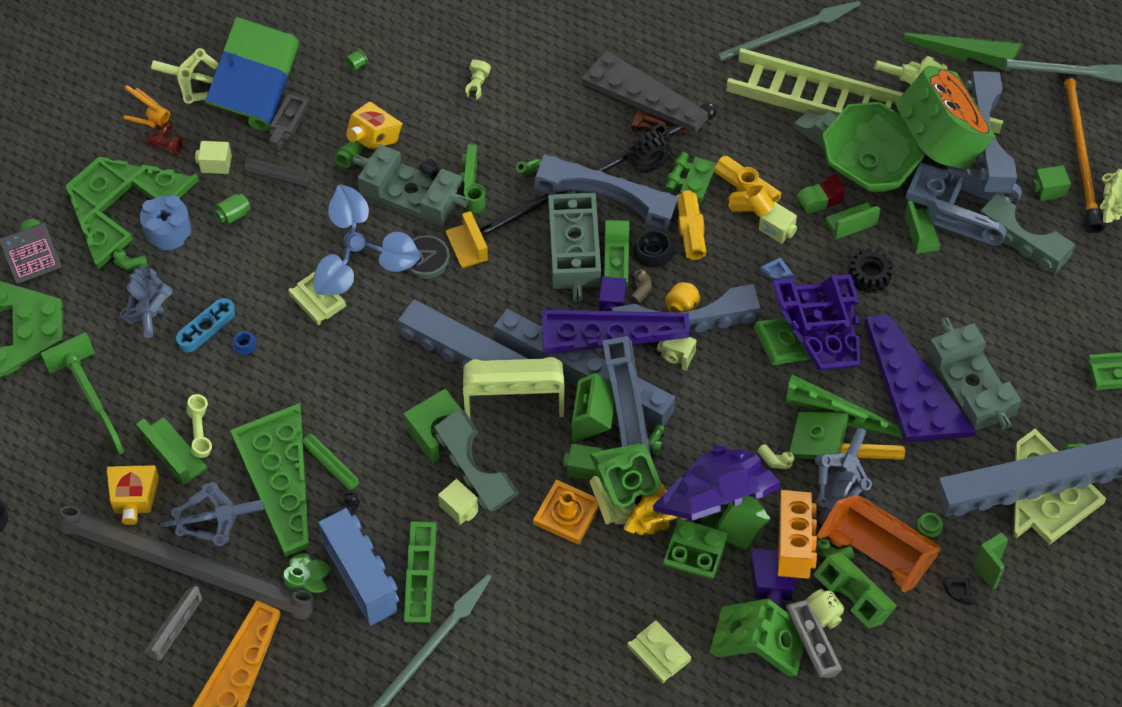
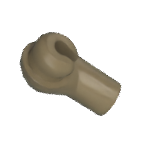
[630,269,652,305]

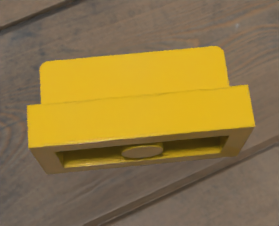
[446,211,488,268]

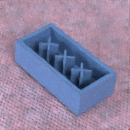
[319,508,399,626]

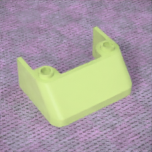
[463,357,564,418]

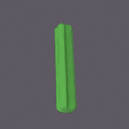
[302,434,359,490]

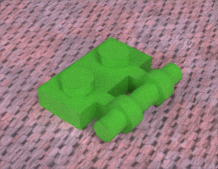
[665,152,717,203]

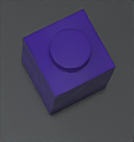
[599,276,626,311]

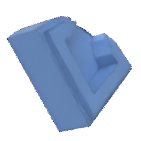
[760,257,793,280]

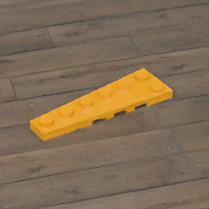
[193,600,281,707]

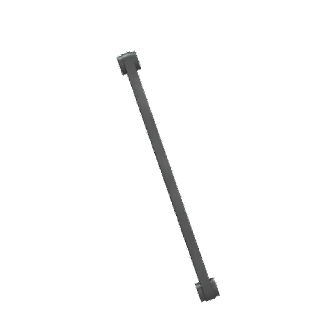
[57,506,314,619]

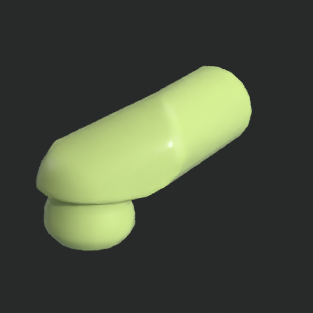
[757,444,795,469]

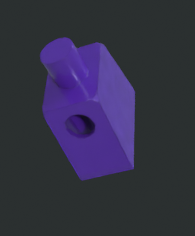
[750,549,796,608]

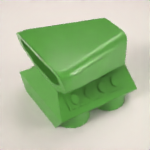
[590,443,661,507]

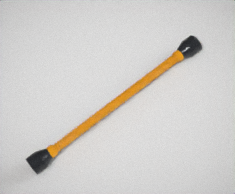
[1059,60,1105,233]

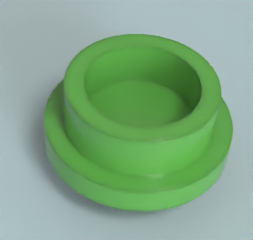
[917,512,943,538]

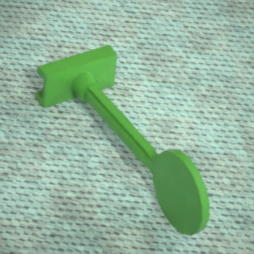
[41,332,124,455]

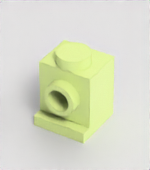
[657,337,697,371]

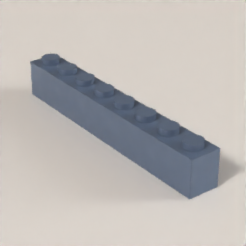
[494,309,675,426]
[936,437,1122,516]

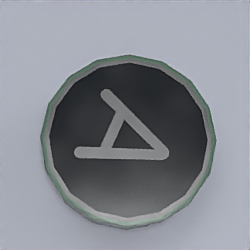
[406,235,450,279]

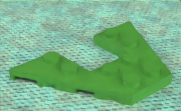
[66,157,199,270]
[0,281,64,377]

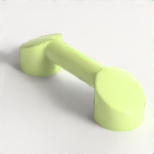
[186,394,212,458]

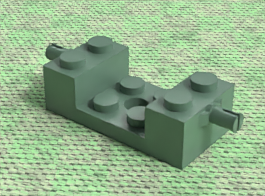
[352,144,469,226]
[548,191,601,302]
[927,318,1022,431]

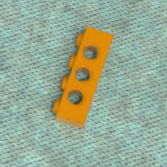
[778,490,817,579]

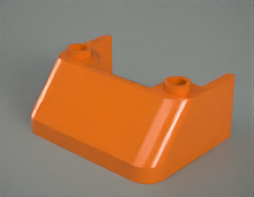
[817,495,941,593]

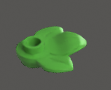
[283,553,331,593]

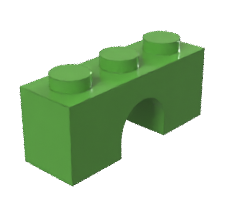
[813,552,897,629]

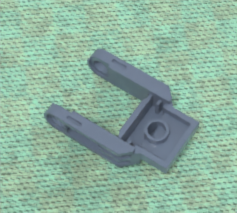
[905,162,1022,245]

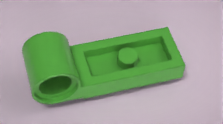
[460,144,486,214]
[604,220,629,287]

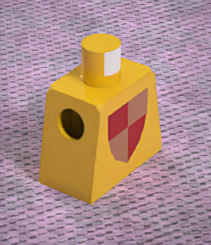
[346,102,403,149]
[107,465,159,525]

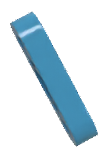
[176,298,235,352]

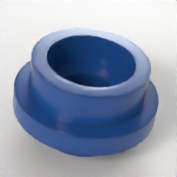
[232,331,257,355]

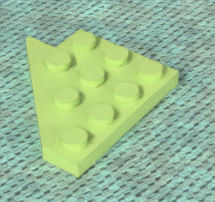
[1013,429,1106,545]

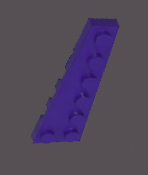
[542,310,690,354]

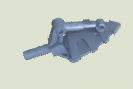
[119,265,172,338]
[815,428,872,525]
[160,482,264,546]

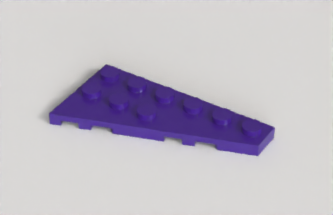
[864,315,976,442]

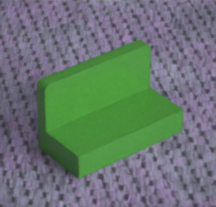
[904,200,940,254]
[825,202,880,239]
[973,532,1008,591]

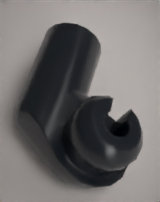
[419,159,439,180]
[326,491,360,518]

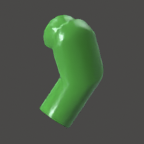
[113,249,148,271]
[816,539,854,559]

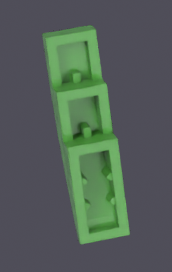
[404,522,437,623]

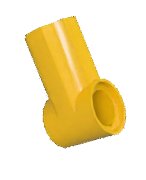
[728,185,774,217]

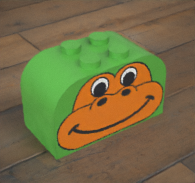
[896,66,996,170]

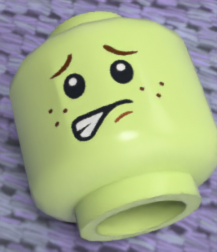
[806,589,844,629]

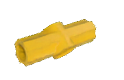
[714,156,781,203]
[676,190,706,260]

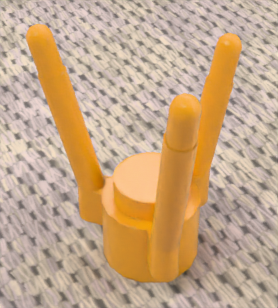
[123,85,170,129]

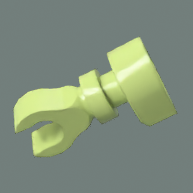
[465,59,491,100]

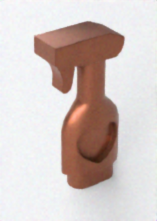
[631,109,689,136]

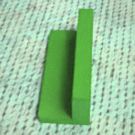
[136,418,207,485]

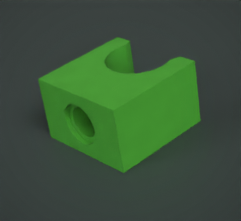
[404,389,462,464]

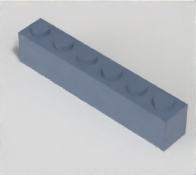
[398,300,528,397]

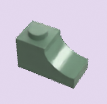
[794,110,837,149]

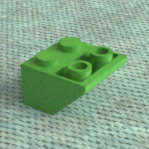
[572,373,615,442]
[701,496,770,550]
[663,518,728,580]

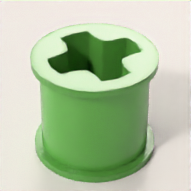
[345,49,368,72]

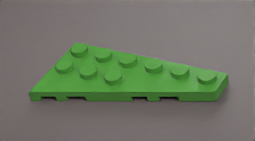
[230,403,309,557]

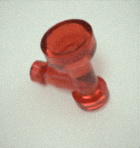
[147,122,184,155]

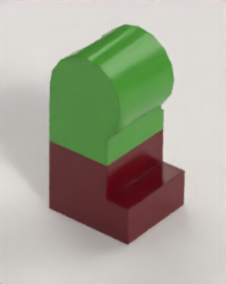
[797,174,845,214]

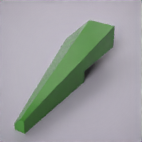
[903,33,1023,72]
[786,375,902,438]

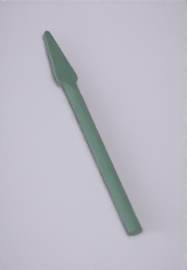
[717,1,861,62]
[372,574,491,707]

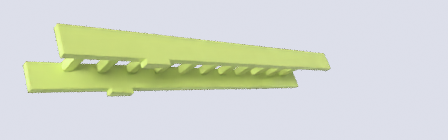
[726,48,1003,161]

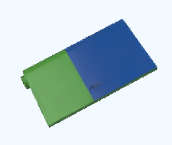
[205,17,299,132]

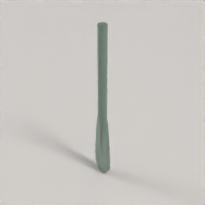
[1003,59,1122,83]

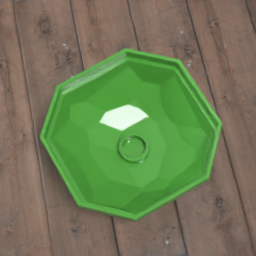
[822,102,925,192]

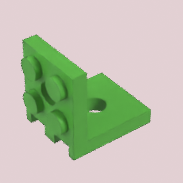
[709,599,804,677]

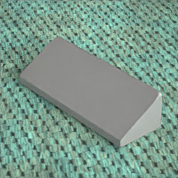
[144,586,202,661]
[786,599,842,678]

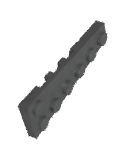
[581,50,708,133]

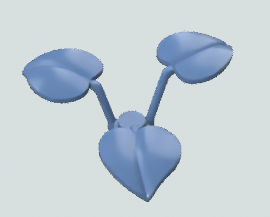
[314,184,421,295]

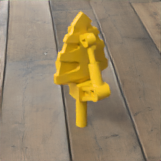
[624,483,686,535]

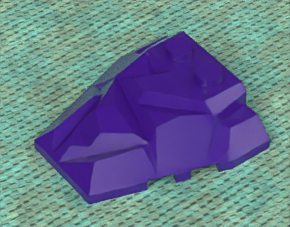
[770,274,860,371]
[653,445,780,520]

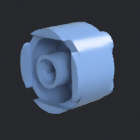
[140,195,192,250]

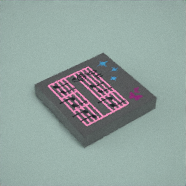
[0,222,62,284]

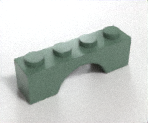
[980,194,1075,274]
[434,409,520,511]

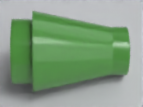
[335,141,365,168]

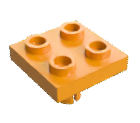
[533,480,599,545]

